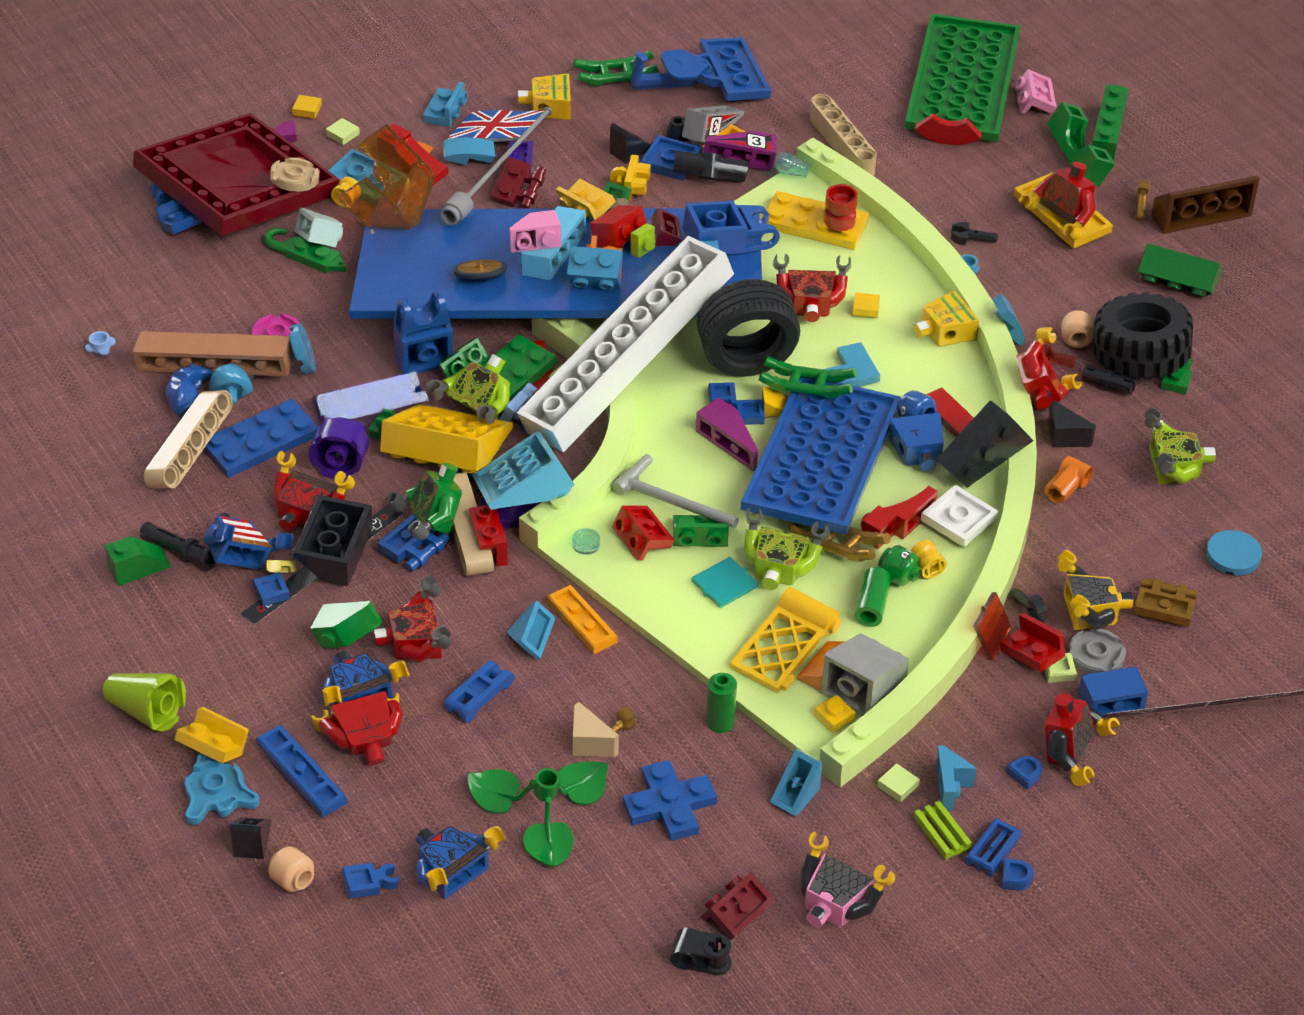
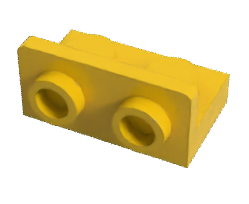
[556,179,616,221]
[175,707,248,764]

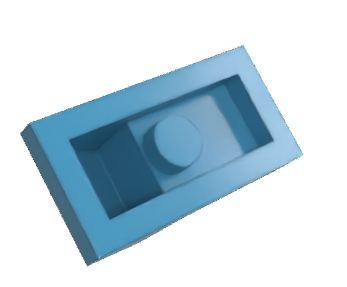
[936,746,976,811]

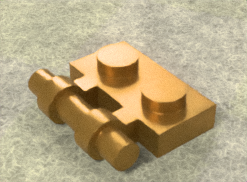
[1134,577,1198,627]

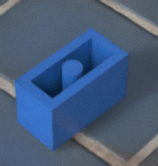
[1078,666,1148,718]

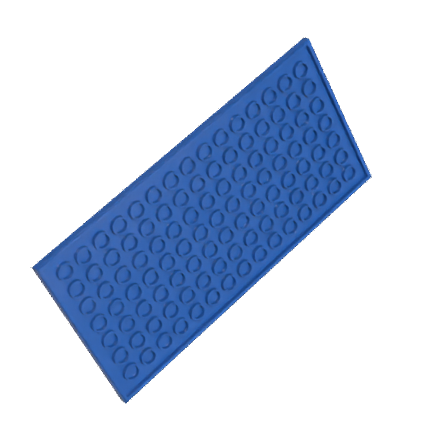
[349,208,762,319]

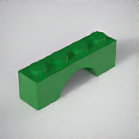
[1092,84,1129,161]
[1047,101,1115,186]

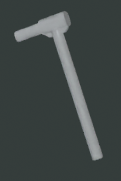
[612,454,739,528]

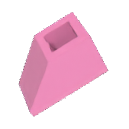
[509,210,561,253]

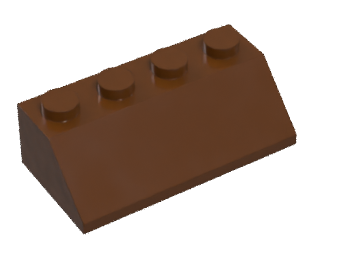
[1151,175,1260,234]

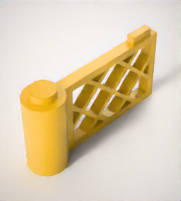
[730,587,842,693]

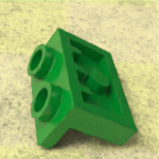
[673,515,729,547]

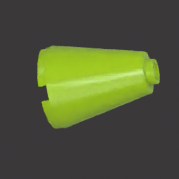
[103,673,186,732]

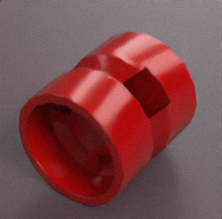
[824,184,858,231]

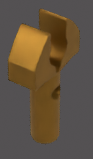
[1136,179,1149,221]

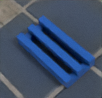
[965,818,1022,877]

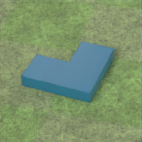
[825,342,880,387]

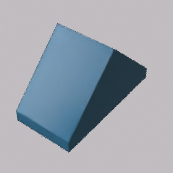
[770,749,822,816]

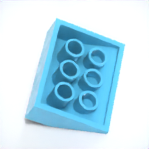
[472,430,575,509]

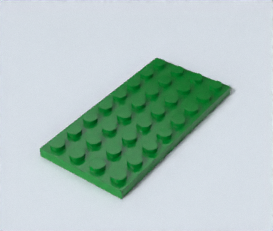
[905,13,1021,142]

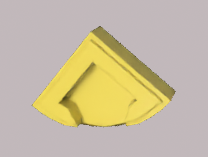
[267,560,297,574]

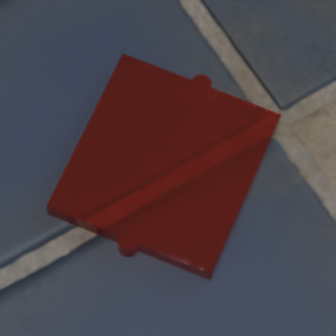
[973,592,1012,660]

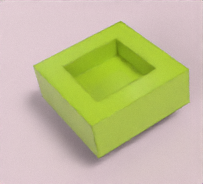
[631,223,655,258]

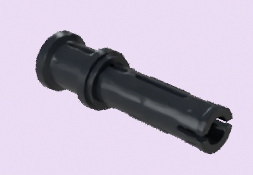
[140,522,216,571]

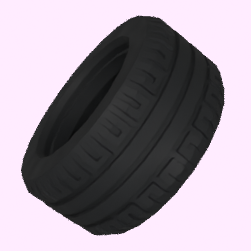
[697,279,801,376]

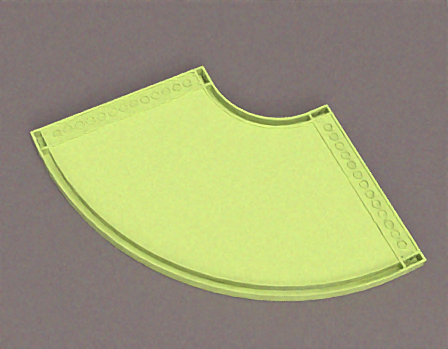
[519,138,1037,788]

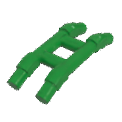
[572,50,659,86]
[758,356,857,398]

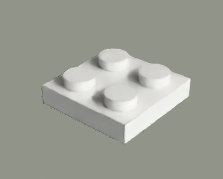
[921,485,999,547]

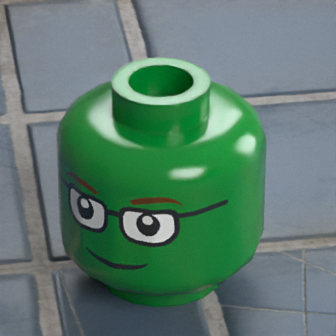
[878,545,922,586]

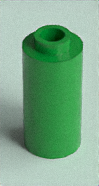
[854,567,892,627]
[706,673,737,733]

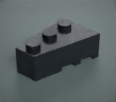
[936,400,1034,488]

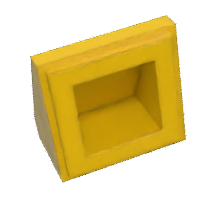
[762,386,788,417]

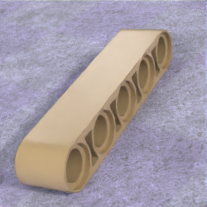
[810,94,877,176]
[144,390,233,489]
[451,472,494,577]

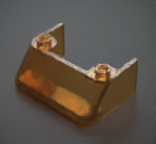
[338,124,434,230]

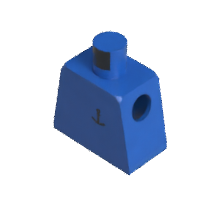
[888,413,944,471]

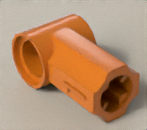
[1044,455,1093,504]

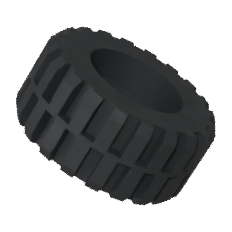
[1093,292,1193,379]

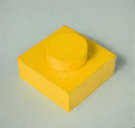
[814,695,856,733]

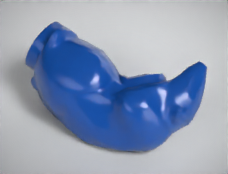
[165,363,213,419]

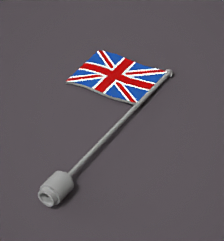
[440,107,552,226]

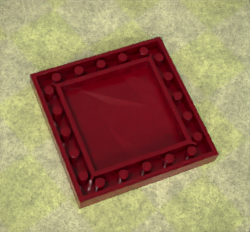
[133,113,340,236]

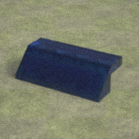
[312,372,429,423]

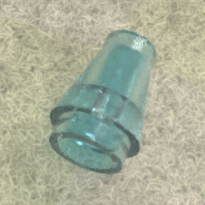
[774,151,811,178]

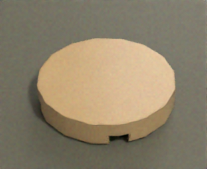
[270,158,319,192]

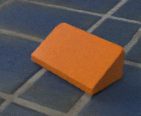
[797,641,845,691]

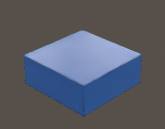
[254,572,290,607]

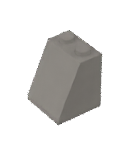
[821,633,909,716]

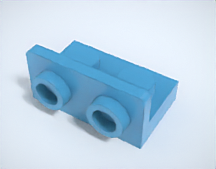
[423,81,468,128]

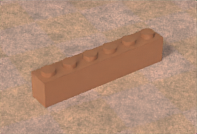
[133,331,295,376]

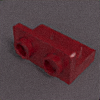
[700,872,775,940]

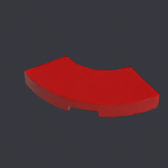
[915,113,982,145]

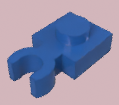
[341,863,400,899]

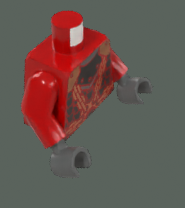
[773,254,851,322]
[373,575,451,663]

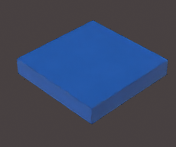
[639,135,702,181]

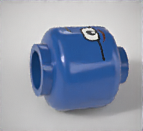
[897,390,937,417]

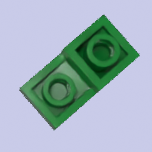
[438,338,490,378]

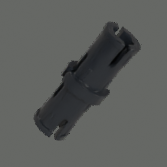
[1082,364,1136,395]

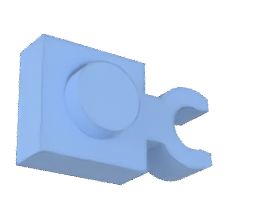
[499,383,537,422]

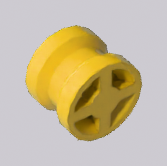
[331,177,362,208]

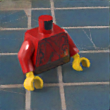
[1019,162,1096,240]
[273,451,355,532]

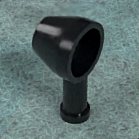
[666,116,688,142]

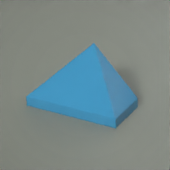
[507,600,556,660]

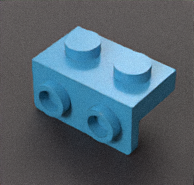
[567,246,623,290]

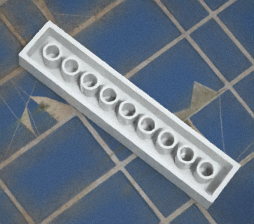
[517,236,734,452]

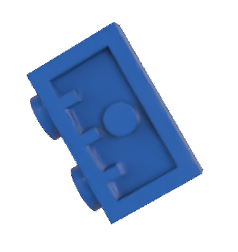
[155,199,203,234]

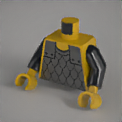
[1058,550,1133,630]

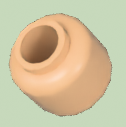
[1061,310,1094,348]
[268,846,314,892]

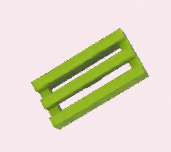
[913,800,972,860]

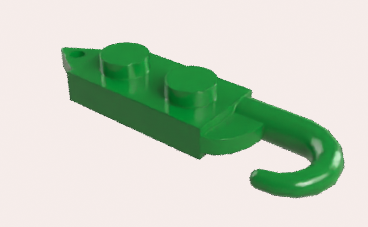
[263,228,347,274]

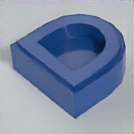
[1006,756,1042,790]
[1002,858,1034,890]

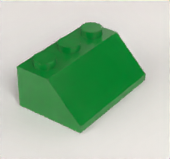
[1138,243,1223,297]

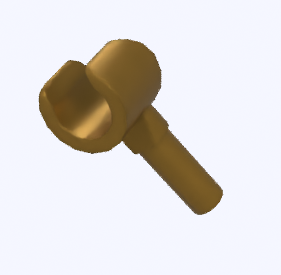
[611,706,636,733]

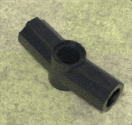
[673,150,748,182]

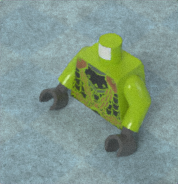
[427,354,510,424]
[1144,407,1216,484]
[744,508,830,590]

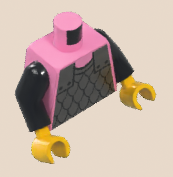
[801,832,895,928]

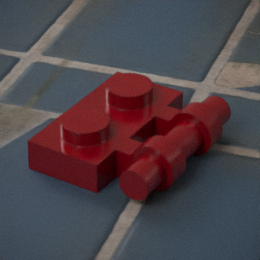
[490,157,546,209]

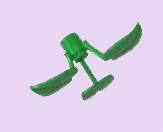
[468,761,608,867]

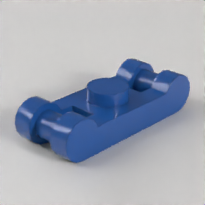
[444,660,515,723]

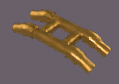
[789,523,891,562]

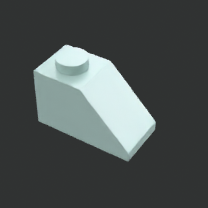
[294,208,343,247]

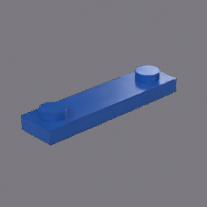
[256,724,347,818]

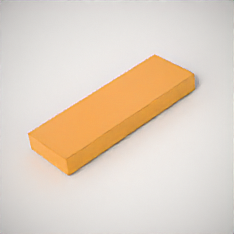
[547,585,617,654]

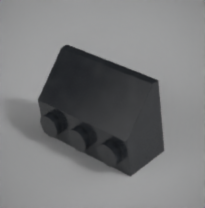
[293,495,372,586]

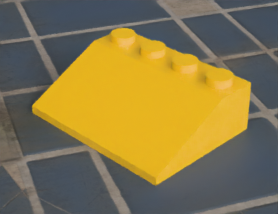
[380,404,513,473]

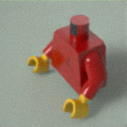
[1016,327,1082,410]

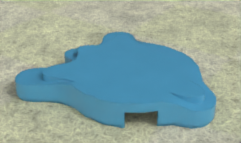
[184,753,260,825]

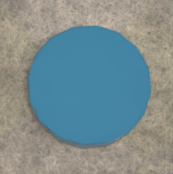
[289,323,316,375]
[1206,530,1262,576]

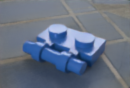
[378,514,450,572]

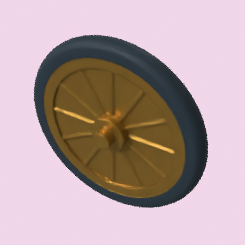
[453,259,507,280]

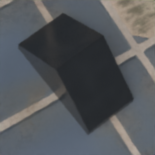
[610,122,651,164]
[1048,400,1096,447]
[230,817,271,859]

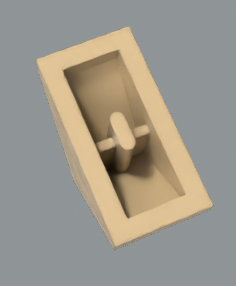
[573,702,619,757]

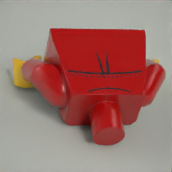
[311,691,403,766]

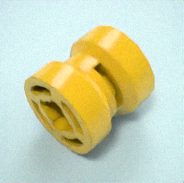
[911,540,947,579]

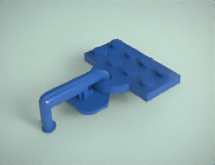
[630,37,772,101]

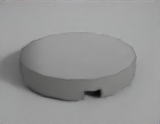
[1068,628,1126,674]

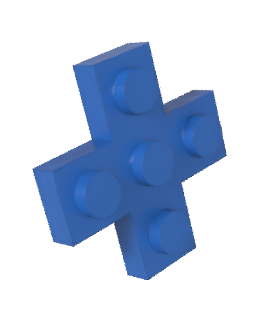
[623,760,717,841]

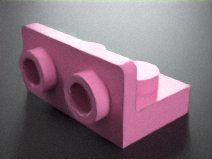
[1015,69,1057,115]

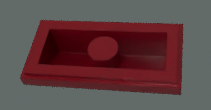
[648,208,683,246]

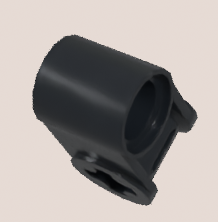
[669,928,731,975]

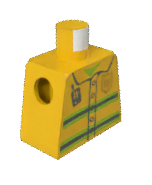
[518,74,571,120]
[913,291,979,346]

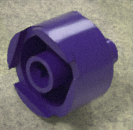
[309,417,369,480]

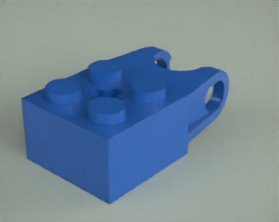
[683,200,780,255]
[394,289,453,377]

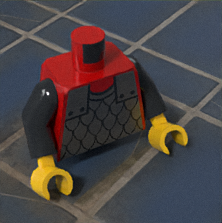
[1045,693,1120,786]

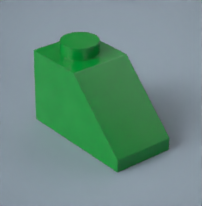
[104,536,171,586]
[310,601,382,648]

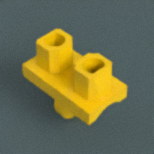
[610,155,651,201]

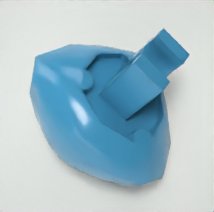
[209,363,253,405]

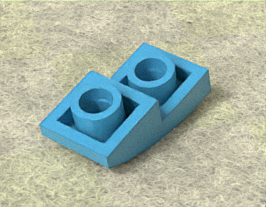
[442,138,495,165]
[993,293,1024,346]

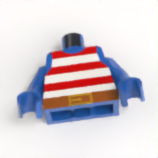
[203,513,293,570]

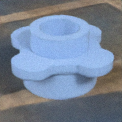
[85,331,116,355]

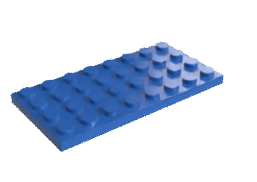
[740,377,901,535]

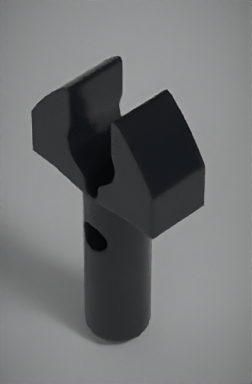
[950,222,998,246]
[1010,588,1048,622]

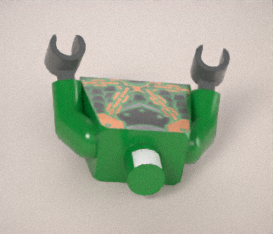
[386,462,462,540]

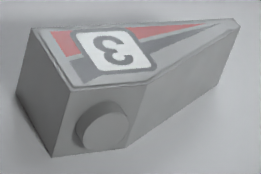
[682,105,744,145]

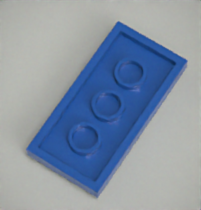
[203,398,318,478]

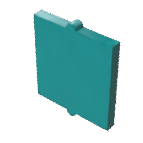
[692,557,759,608]

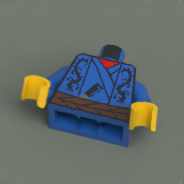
[321,651,409,706]
[416,826,506,900]

